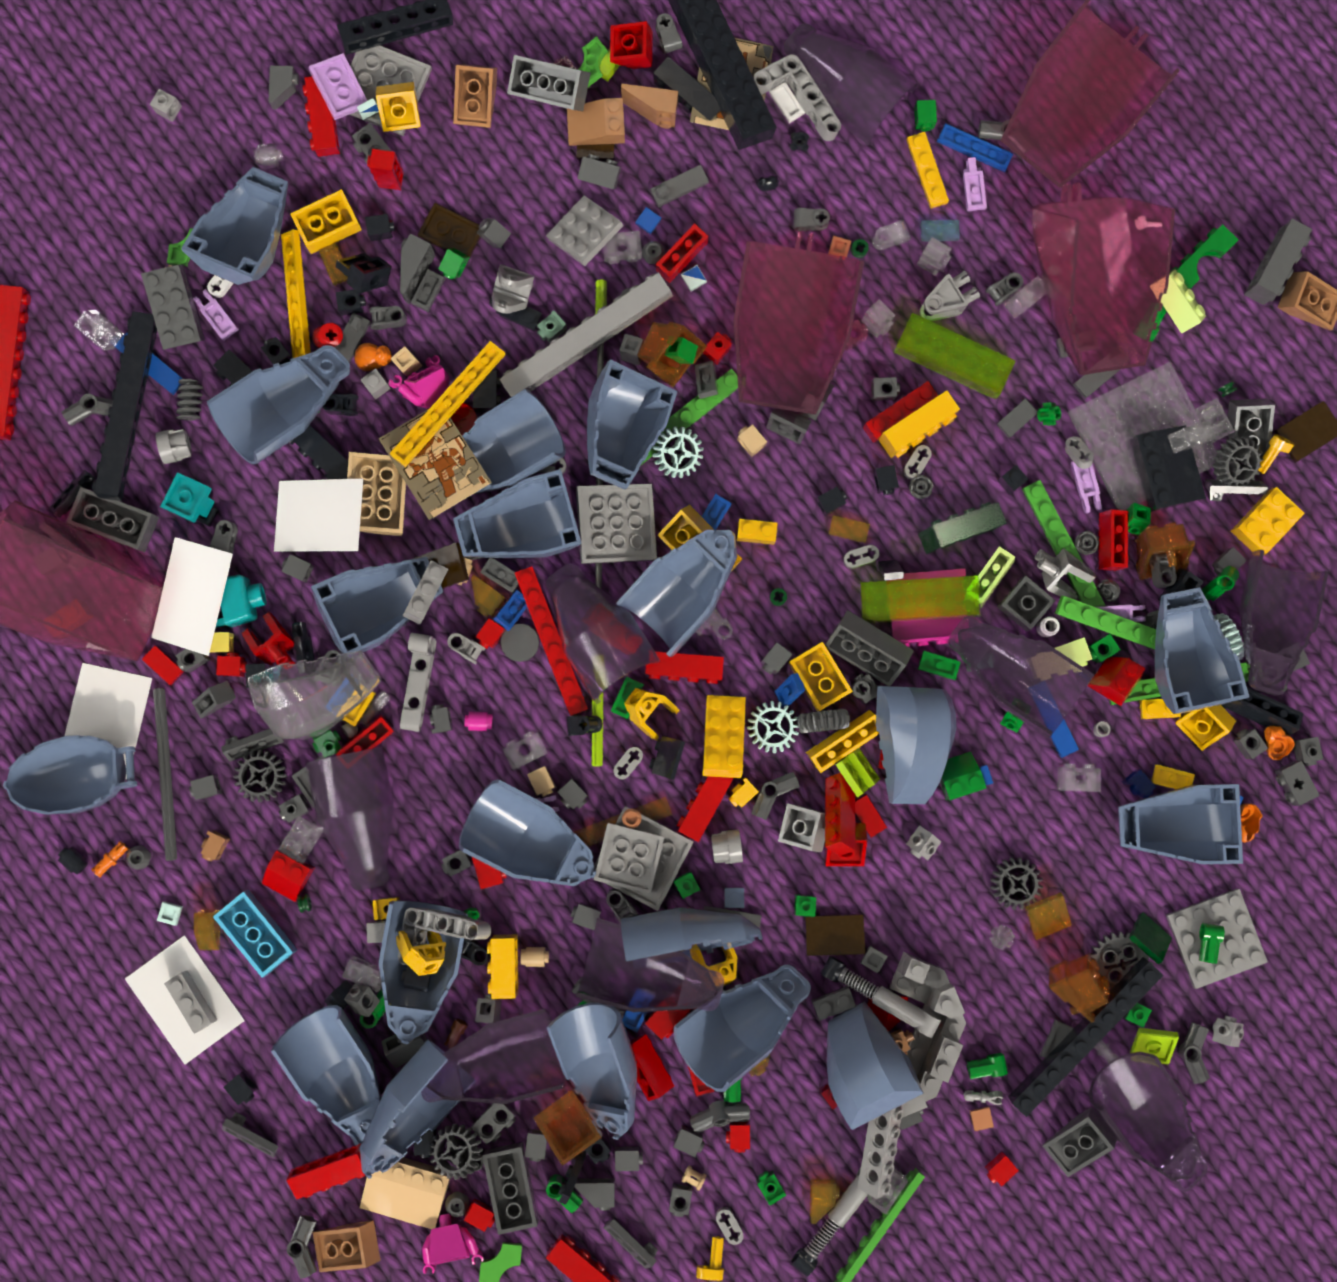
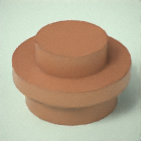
[622,809,642,828]

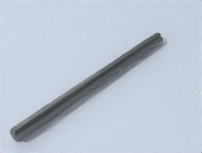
[153,688,177,861]

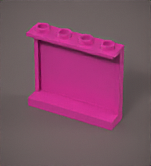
[887,569,972,647]

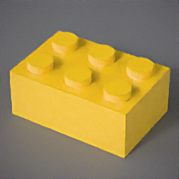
[290,189,362,254]
[1230,487,1305,557]
[788,642,853,712]
[487,934,519,999]

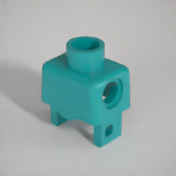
[215,575,267,628]

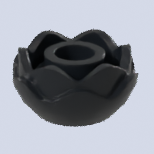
[756,175,779,191]

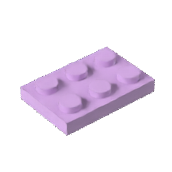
[309,53,368,120]

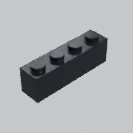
[653,57,720,128]
[1221,687,1304,736]

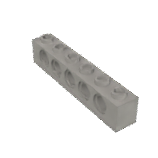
[858,1104,904,1199]

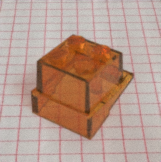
[638,322,707,387]
[1135,522,1195,580]
[1049,954,1110,1023]
[533,1090,602,1166]

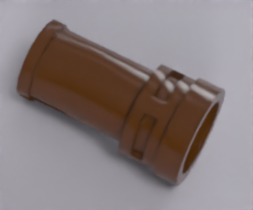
[444,1018,468,1049]

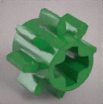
[1037,402,1061,426]

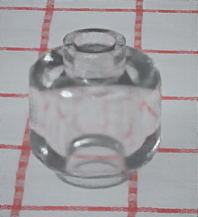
[254,143,283,169]

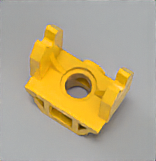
[624,688,680,741]
[396,931,446,976]
[690,944,737,990]

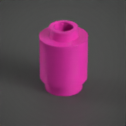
[465,711,493,731]

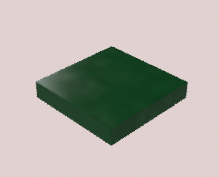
[1129,912,1172,964]

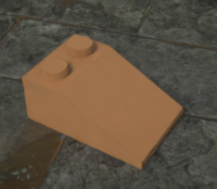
[453,64,497,128]
[621,84,678,129]
[567,98,625,146]
[1278,271,1337,330]
[313,1220,381,1272]

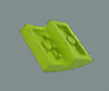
[836,748,880,797]

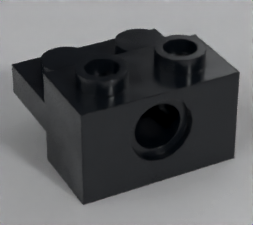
[335,253,392,293]

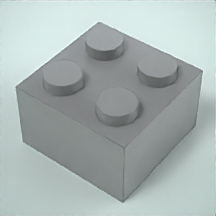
[778,803,825,852]

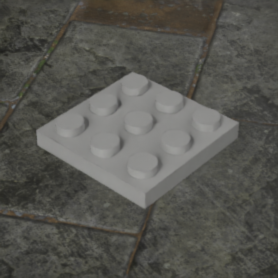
[546,195,623,266]
[594,823,665,894]

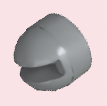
[1093,721,1110,737]
[341,723,358,740]

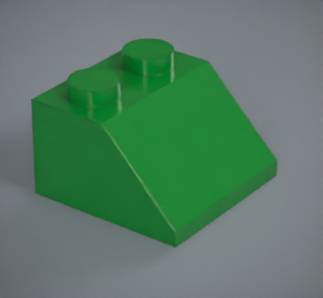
[940,752,987,800]

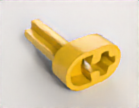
[1258,434,1295,474]
[696,1236,724,1281]

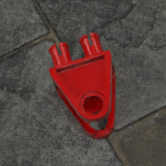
[241,611,295,671]

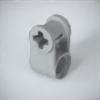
[447,633,486,665]

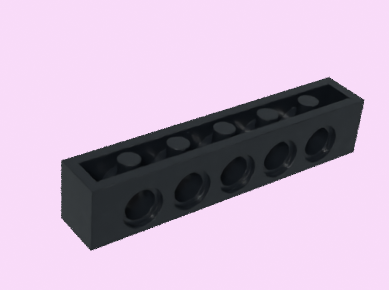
[337,0,453,55]

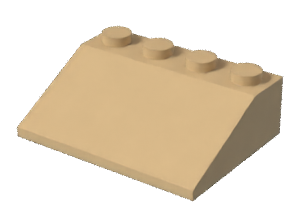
[347,452,406,536]
[360,1157,450,1229]

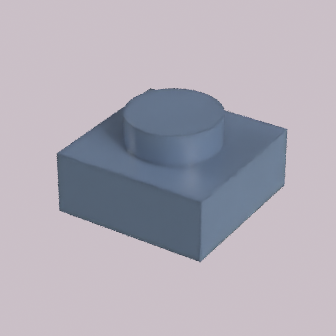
[724,888,744,908]

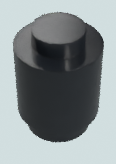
[58,847,88,875]

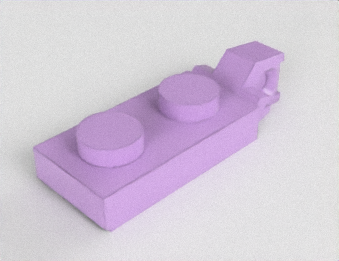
[963,157,987,211]

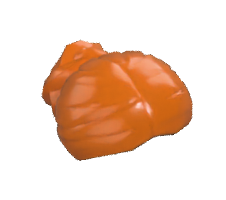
[354,343,392,372]
[1264,726,1295,761]
[1240,803,1263,843]

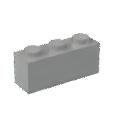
[403,560,448,625]
[164,971,217,1034]

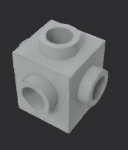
[906,825,941,860]
[1212,1015,1244,1047]

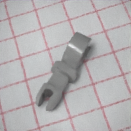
[964,1090,1003,1105]

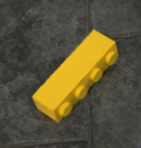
[806,710,879,773]

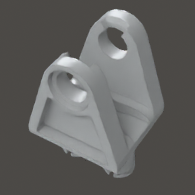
[492,264,535,313]
[919,271,980,322]
[1035,548,1096,600]

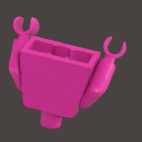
[388,355,450,409]
[422,1214,483,1274]

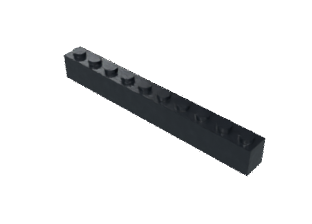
[92,311,157,501]
[213,349,348,480]
[1008,957,1164,1117]

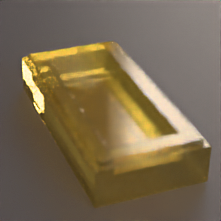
[319,243,348,286]
[828,515,870,543]

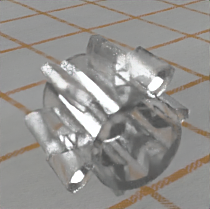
[989,924,1015,950]

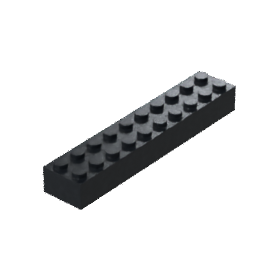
[668,0,777,150]

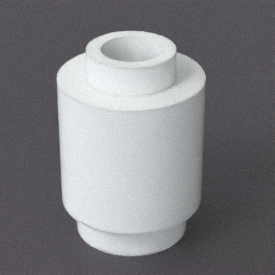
[1036,617,1060,637]

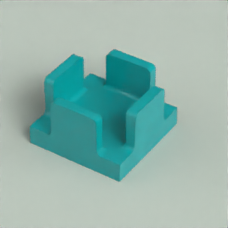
[160,472,214,523]

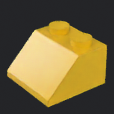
[376,82,421,132]
[1175,705,1236,751]

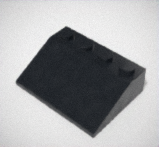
[1130,425,1206,512]

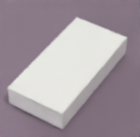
[769,82,805,124]

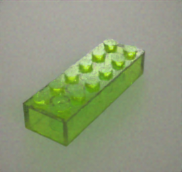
[893,313,1016,400]
[861,576,981,623]

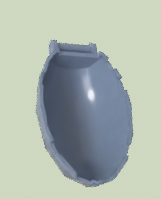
[3,735,137,815]

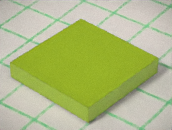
[1129,1028,1179,1064]

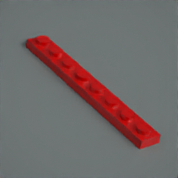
[515,566,588,716]

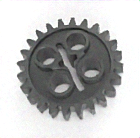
[1088,931,1154,991]

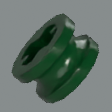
[851,239,869,258]
[1218,381,1238,398]
[770,588,787,606]
[298,894,312,913]

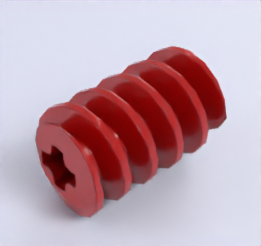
[312,323,343,348]

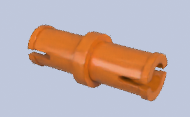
[91,841,129,878]

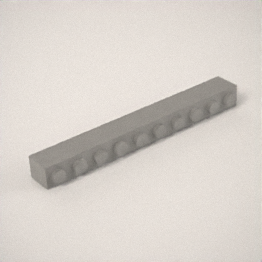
[500,272,673,397]

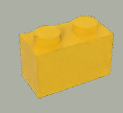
[736,519,778,545]

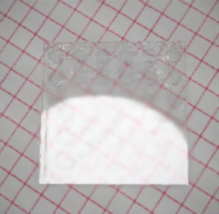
[1068,362,1218,511]

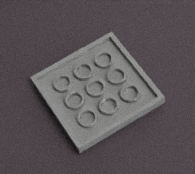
[350,46,432,136]
[576,484,657,564]
[594,806,694,911]
[1166,888,1268,989]

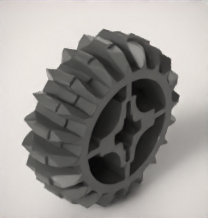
[1212,436,1264,486]
[797,709,850,733]
[233,750,287,802]
[990,857,1043,910]
[429,1124,483,1180]

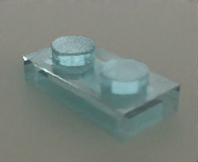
[920,220,960,241]

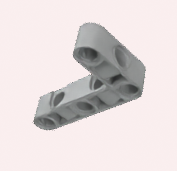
[753,54,841,141]
[400,633,436,732]
[398,908,491,965]

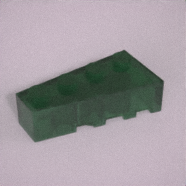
[918,502,1007,555]

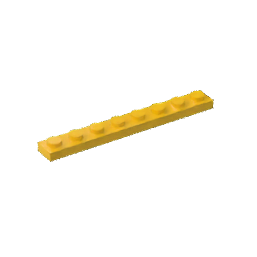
[281,229,311,358]
[390,341,505,468]

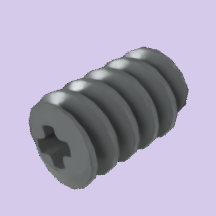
[176,379,203,421]

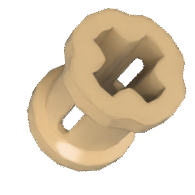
[681,1165,707,1191]

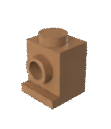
[201,830,230,862]

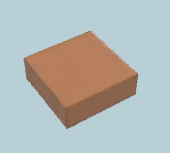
[828,236,851,260]
[969,1107,994,1131]

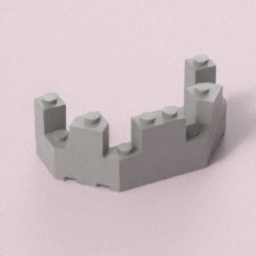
[889,952,966,1118]

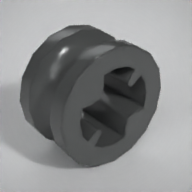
[852,681,870,698]

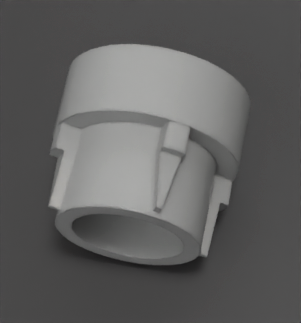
[156,429,192,464]
[711,829,743,864]

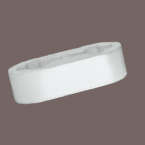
[207,275,234,298]

